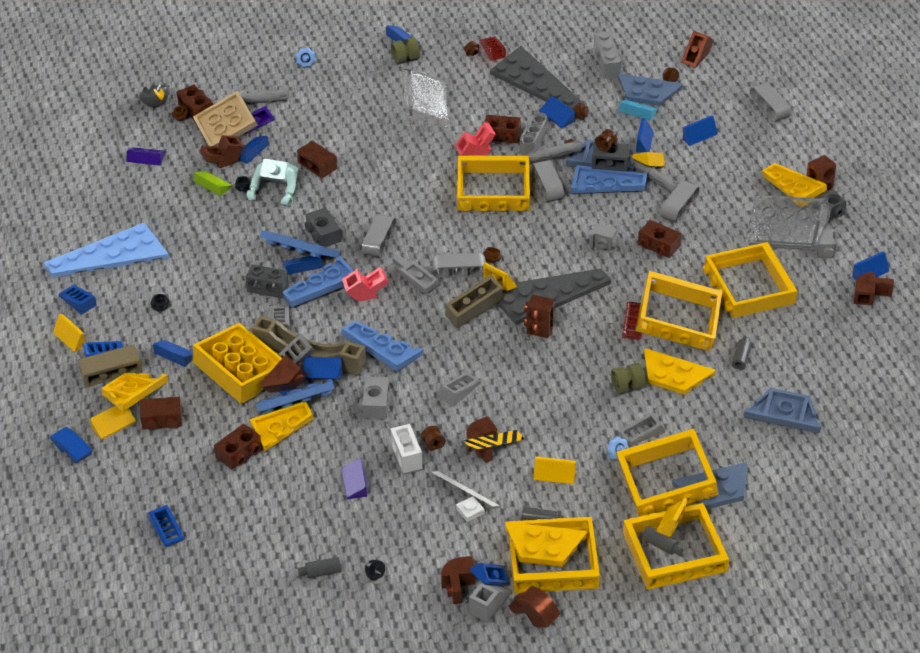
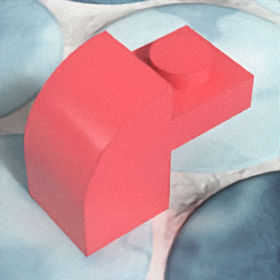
[455,122,496,156]
[342,267,389,301]

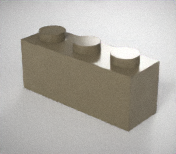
[445,275,503,328]
[78,344,142,388]

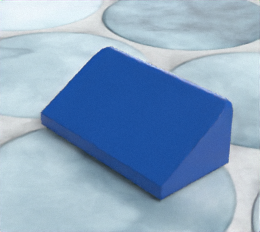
[386,25,419,44]
[539,96,575,128]
[682,115,718,146]
[636,118,654,153]
[238,136,269,164]
[852,251,889,281]
[282,256,323,275]
[153,340,193,367]
[303,357,343,379]
[469,563,510,586]

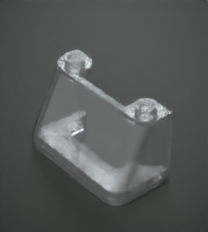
[403,69,451,135]

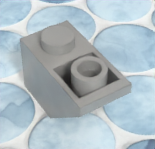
[469,582,511,622]

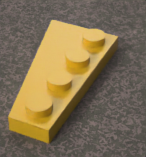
[762,163,827,206]

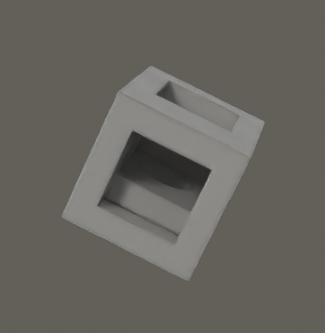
[589,223,619,251]
[815,229,837,258]

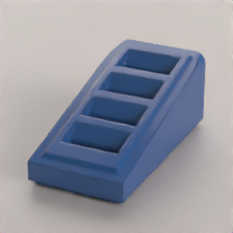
[59,285,97,315]
[83,341,123,357]
[148,505,185,548]

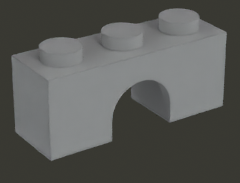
[594,32,621,79]

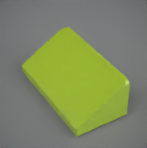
[193,171,233,196]

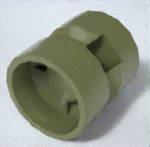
[391,37,420,64]
[611,363,646,394]

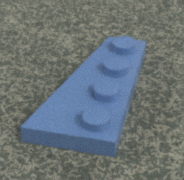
[571,165,647,193]
[260,230,340,258]
[283,256,354,307]
[341,321,424,371]
[256,378,334,414]

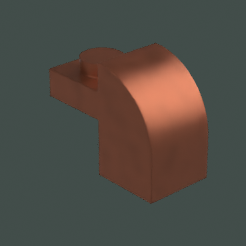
[200,135,244,168]
[853,272,894,306]
[466,416,497,463]
[441,556,475,604]
[508,586,561,627]

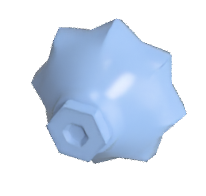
[295,47,316,68]
[607,436,629,461]

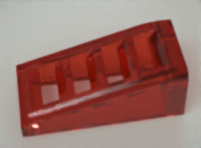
[479,36,506,61]
[622,302,642,340]

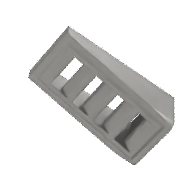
[270,305,290,330]
[278,334,315,365]
[439,372,480,406]
[618,412,665,446]

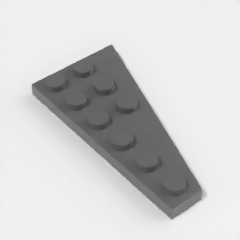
[490,46,581,111]
[497,269,611,325]

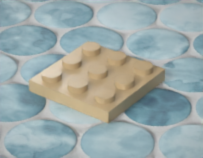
[193,91,258,147]

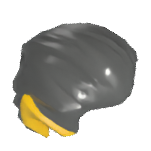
[139,84,170,107]

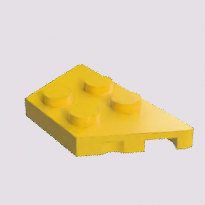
[644,348,716,395]
[102,373,168,411]
[505,522,586,567]

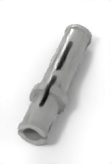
[240,89,287,104]
[528,140,582,164]
[633,160,678,193]

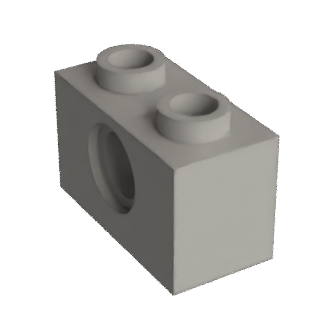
[359,377,390,419]

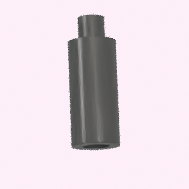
[732,336,752,370]
[521,506,564,521]
[642,526,684,556]
[298,557,341,578]

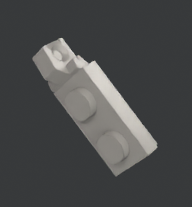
[395,256,439,294]

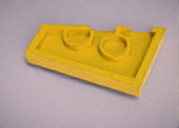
[250,401,313,452]

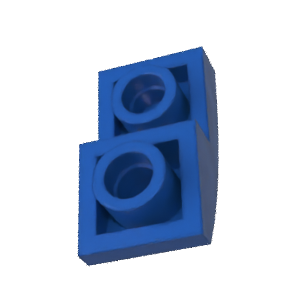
[50,427,93,464]

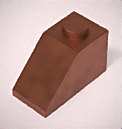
[681,31,714,68]
[259,355,308,393]

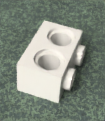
[390,424,422,473]

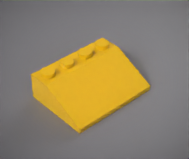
[193,323,282,404]

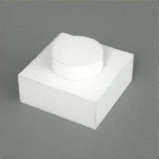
[456,496,485,522]

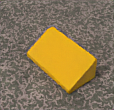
[632,152,665,166]
[483,262,517,291]
[53,314,85,352]
[90,406,136,440]
[533,456,576,484]
[656,498,687,537]

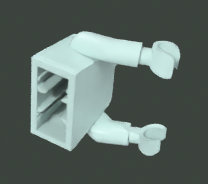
[247,159,298,206]

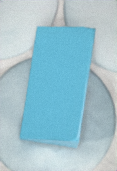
[619,100,658,120]

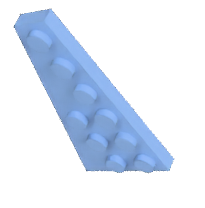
[44,223,169,278]

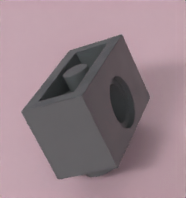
[592,141,630,172]
[304,207,342,247]

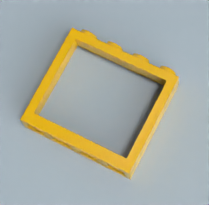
[457,156,530,211]
[703,242,797,318]
[636,271,722,351]
[616,428,719,517]
[623,503,729,590]
[508,517,600,593]

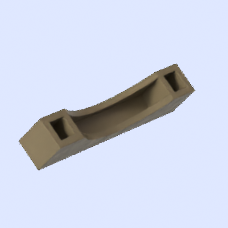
[251,315,366,376]

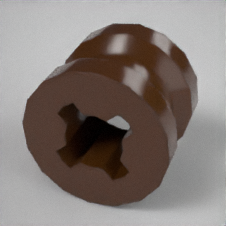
[595,129,618,152]
[421,426,446,451]

